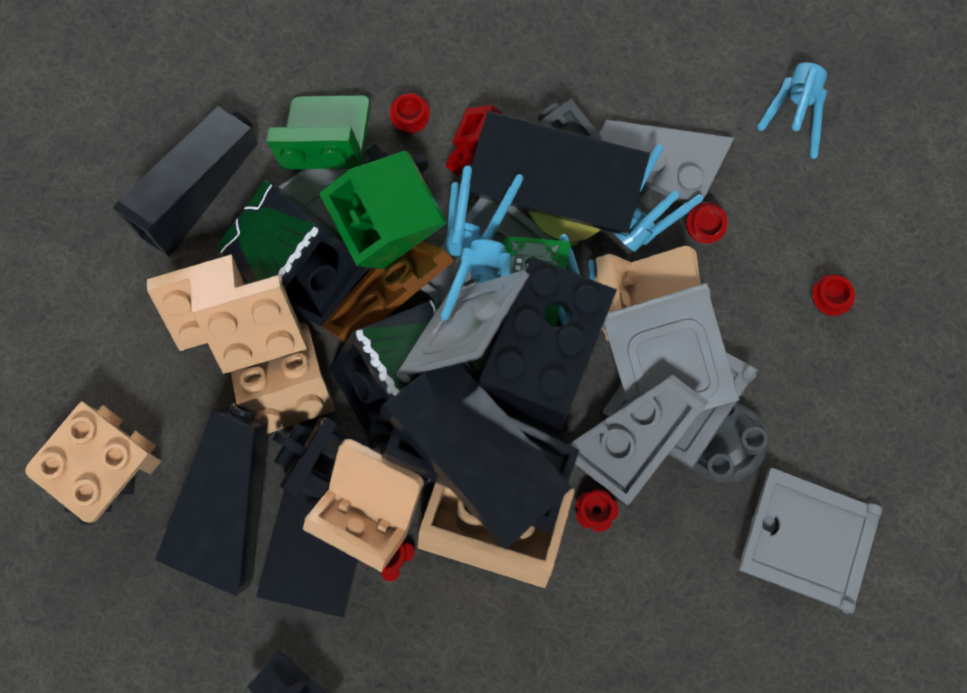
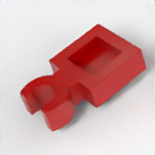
[446,105,503,176]

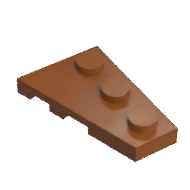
[321,241,454,344]

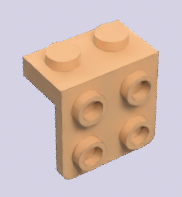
[595,246,701,341]
[231,322,335,434]
[25,401,161,523]
[303,439,424,572]

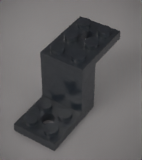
[479,256,617,439]

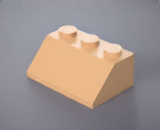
[418,483,575,588]

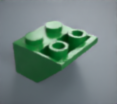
[319,151,447,269]

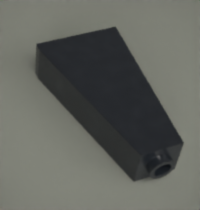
[113,106,258,257]
[155,403,267,596]

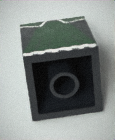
[216,180,367,326]
[330,297,482,437]

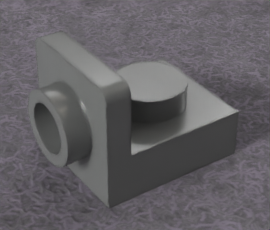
[538,99,602,140]

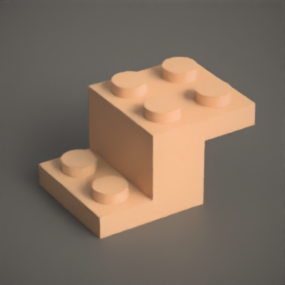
[147,255,307,374]

